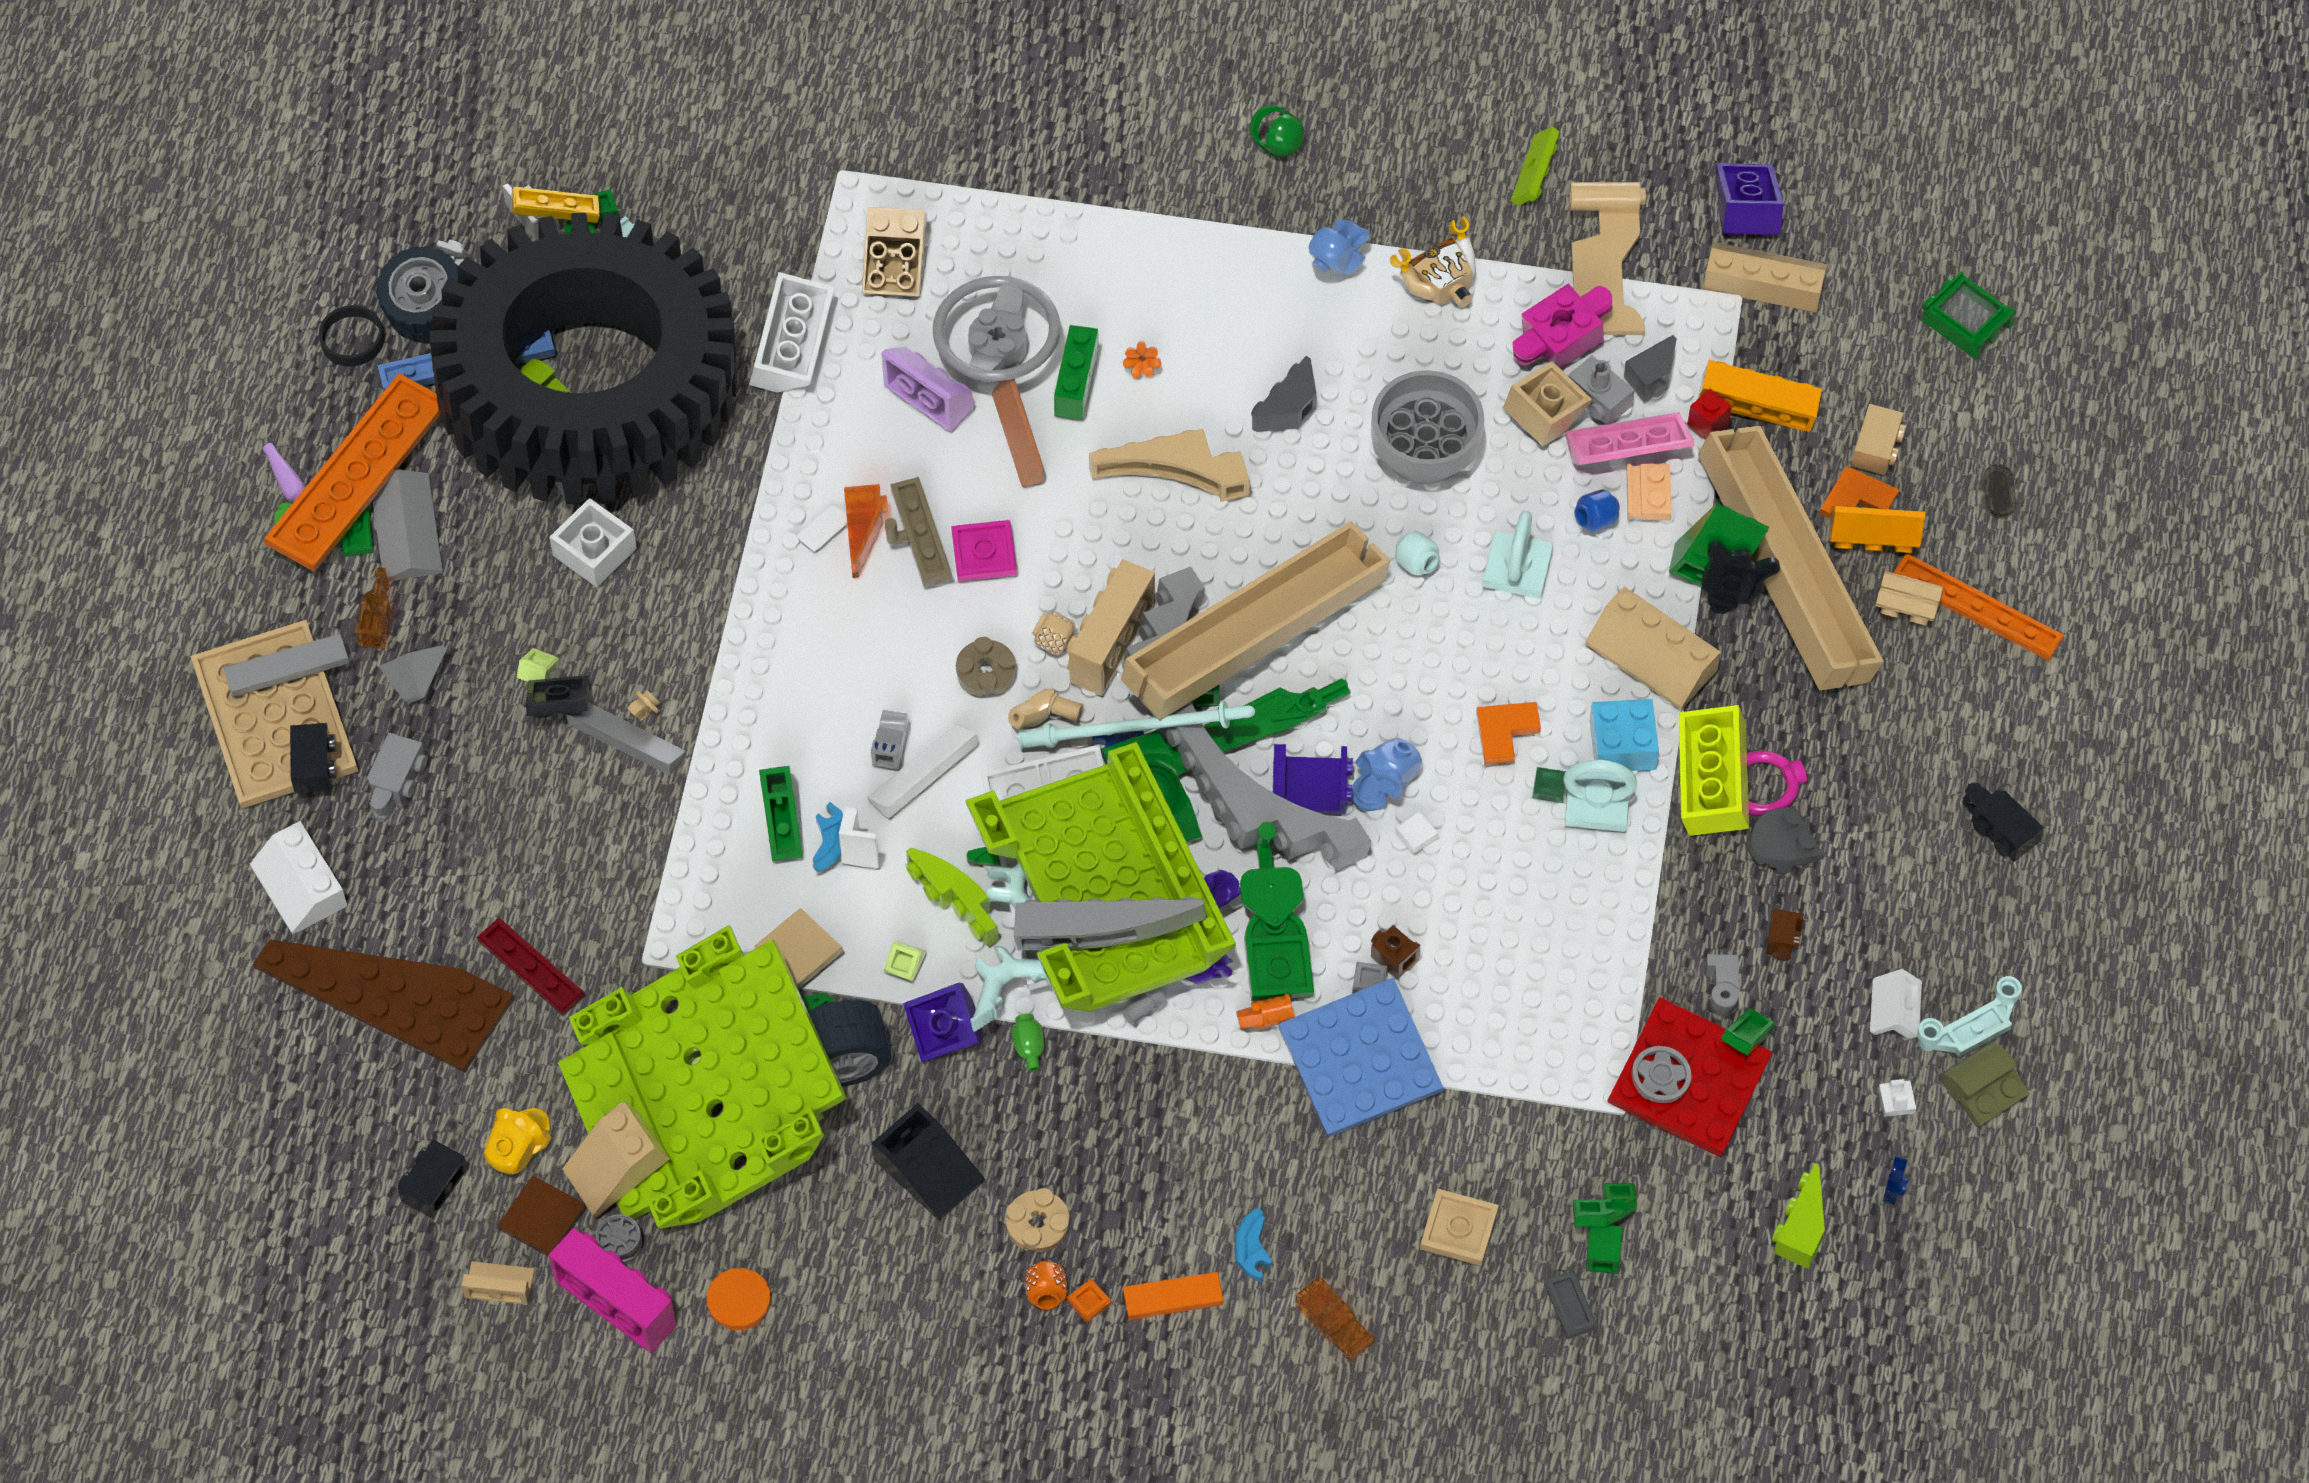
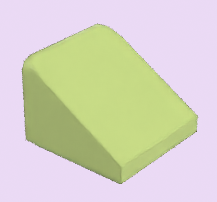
[517,648,559,682]
[884,941,926,981]

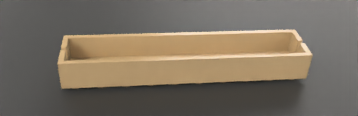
[1698,426,1884,691]
[1121,521,1391,721]

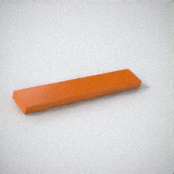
[1893,553,2064,661]

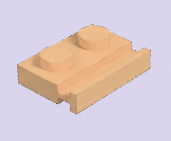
[1626,464,1671,520]

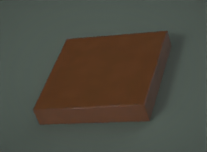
[497,1175,587,1256]

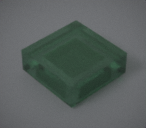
[1532,767,1566,803]

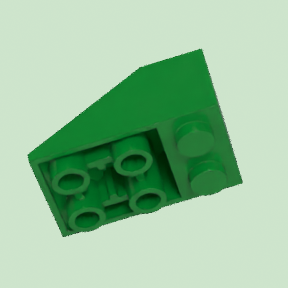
[1669,503,1769,586]

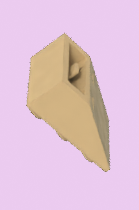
[862,207,927,297]

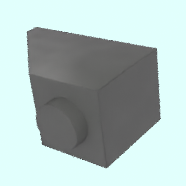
[1624,335,1677,402]

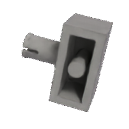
[1568,355,1635,424]

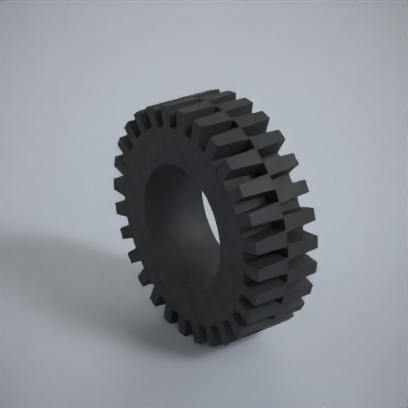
[430,213,737,505]

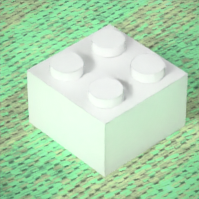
[549,498,637,587]

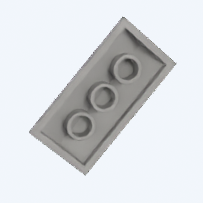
[373,470,443,582]

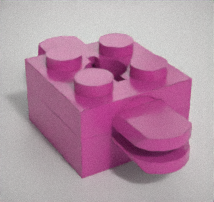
[1512,283,1613,369]

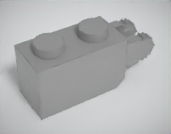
[367,733,428,822]

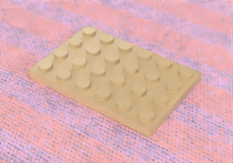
[190,620,358,809]

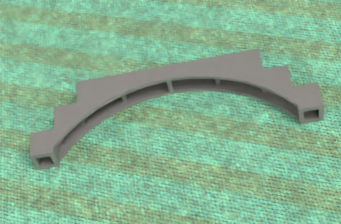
[1122,566,1371,870]

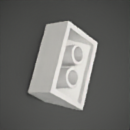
[250,821,347,935]

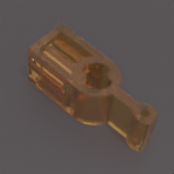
[355,568,392,649]
[1295,1276,1375,1361]

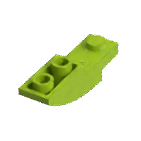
[905,847,998,947]

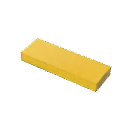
[511,187,600,223]

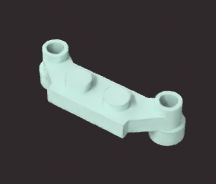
[1917,976,2022,1058]

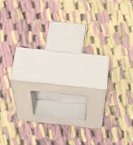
[1878,1079,1916,1117]

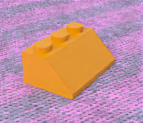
[1828,506,1926,553]

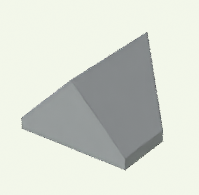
[379,645,447,703]

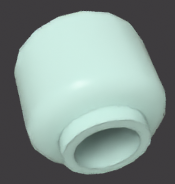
[1395,531,1439,576]

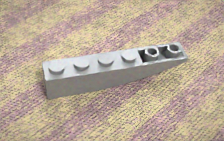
[1014,897,1206,950]

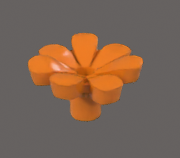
[1123,341,1162,378]

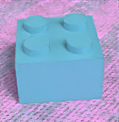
[1589,699,1659,771]

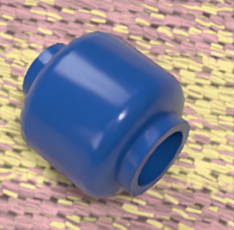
[1574,489,1620,532]

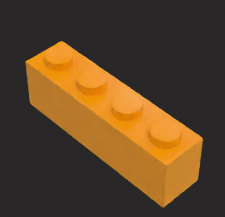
[1698,360,1822,432]

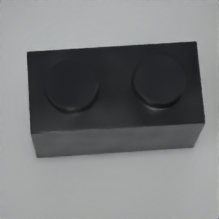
[290,723,337,793]
[398,1139,468,1219]

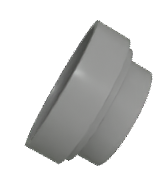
[1371,370,1484,484]

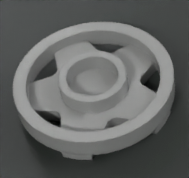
[1632,1046,1691,1103]

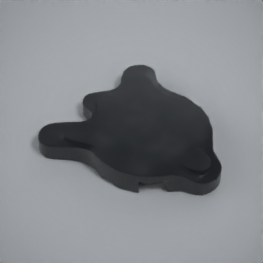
[1702,541,1780,614]

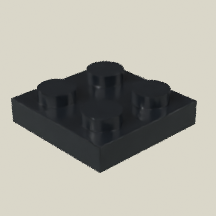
[525,675,590,718]

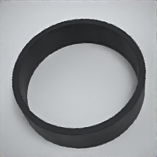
[319,305,384,367]

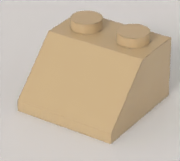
[1503,361,1592,446]

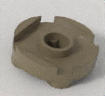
[955,637,1016,697]

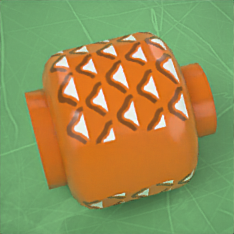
[1025,1261,1067,1310]

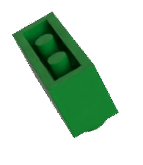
[1054,325,1099,420]

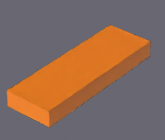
[1123,1272,1223,1320]

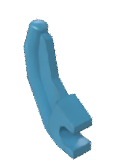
[812,802,843,872]
[1235,1208,1272,1283]

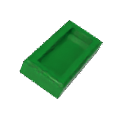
[1721,1008,1776,1056]

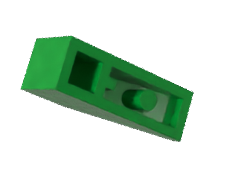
[759,766,803,861]

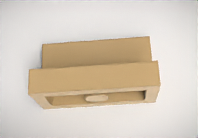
[461,1261,535,1305]

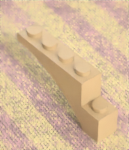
[1089,429,1250,502]

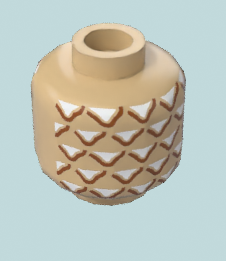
[1032,611,1078,655]

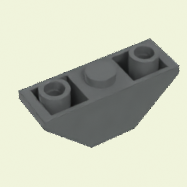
[1251,356,1316,432]

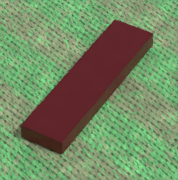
[477,918,585,1016]

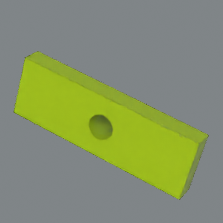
[1510,126,1559,205]

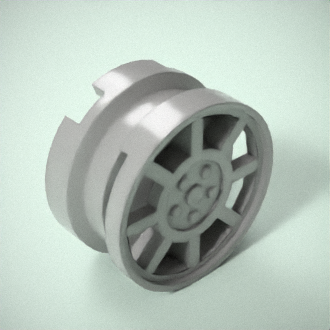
[596,1214,642,1265]

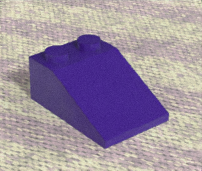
[1716,163,1784,237]

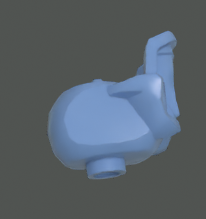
[1308,219,1370,274]
[1352,738,1422,812]

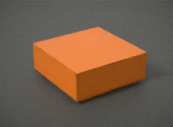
[1066,1278,1112,1323]

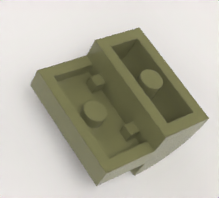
[1938,1043,2030,1127]

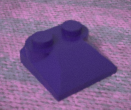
[903,982,982,1062]

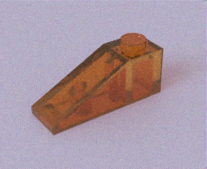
[844,484,888,578]

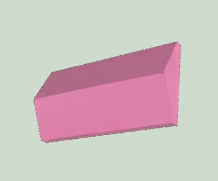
[1565,412,1694,465]

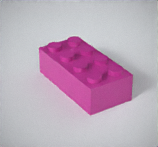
[548,1228,676,1354]

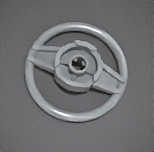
[932,276,1061,383]

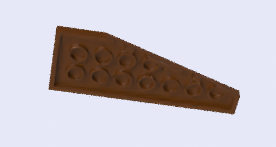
[253,939,514,1073]

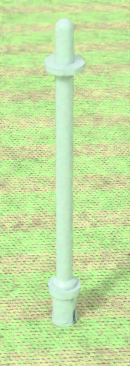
[1018,701,1255,749]

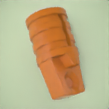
[1236,994,1295,1029]

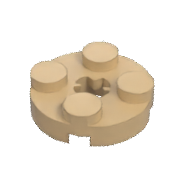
[1006,1188,1070,1252]

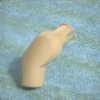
[1008,689,1084,729]

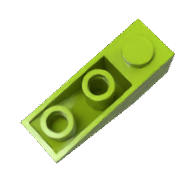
[1772,1163,1825,1269]

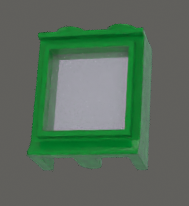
[1922,271,2016,360]

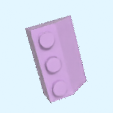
[881,347,973,432]

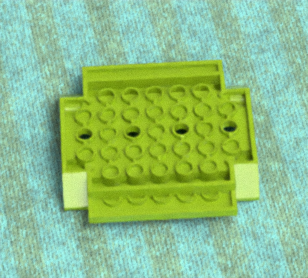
[558,925,847,1229]

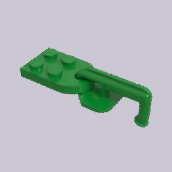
[1240,822,1314,1001]

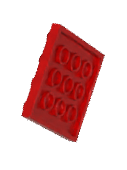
[1607,997,1773,1157]

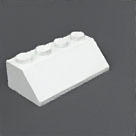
[749,272,834,392]

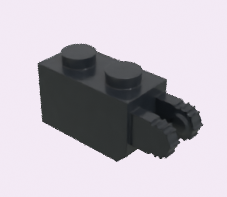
[1962,782,2044,862]

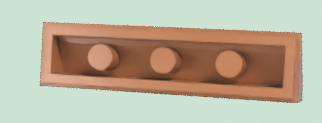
[992,379,1044,487]

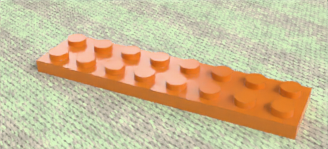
[264,373,441,572]

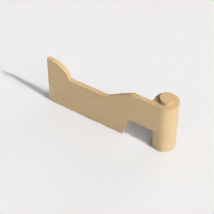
[1569,182,1646,335]

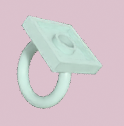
[1482,511,1553,599]
[1563,760,1637,832]

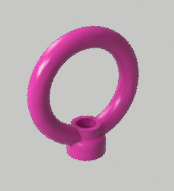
[1747,751,1807,816]

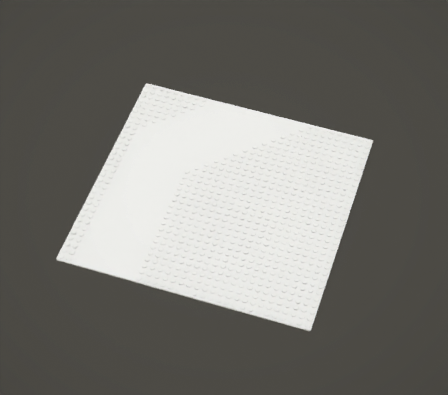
[642,170,1742,1115]

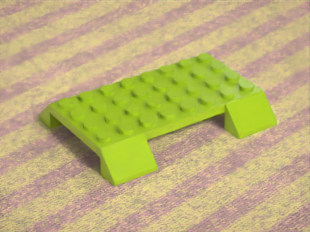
[965,742,1236,1012]

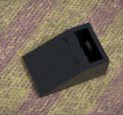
[872,1103,985,1220]

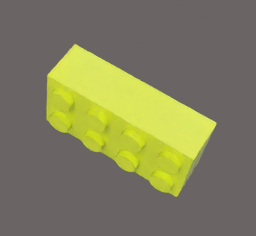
[1679,705,1749,836]

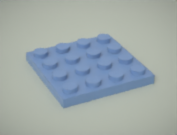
[1278,977,1444,1138]

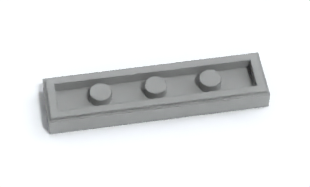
[223,634,349,697]

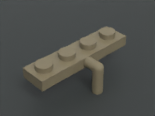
[885,477,952,587]

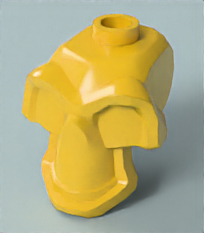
[484,1108,551,1175]

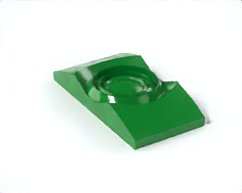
[1101,730,1202,844]

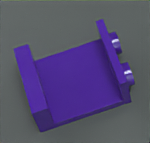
[1273,744,1353,814]

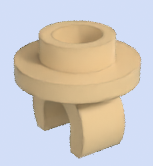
[627,690,660,721]

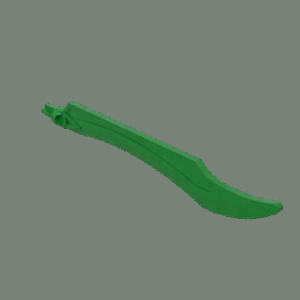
[966,678,1351,866]

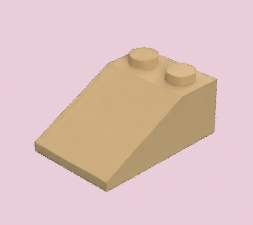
[563,1101,670,1218]

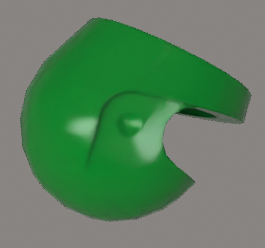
[1249,105,1305,157]

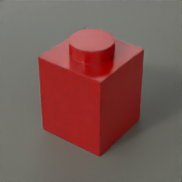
[1687,388,1732,440]

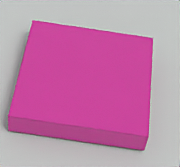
[951,520,1017,582]

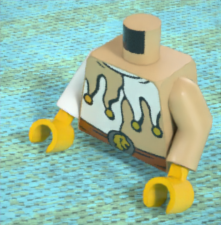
[1390,217,1476,307]

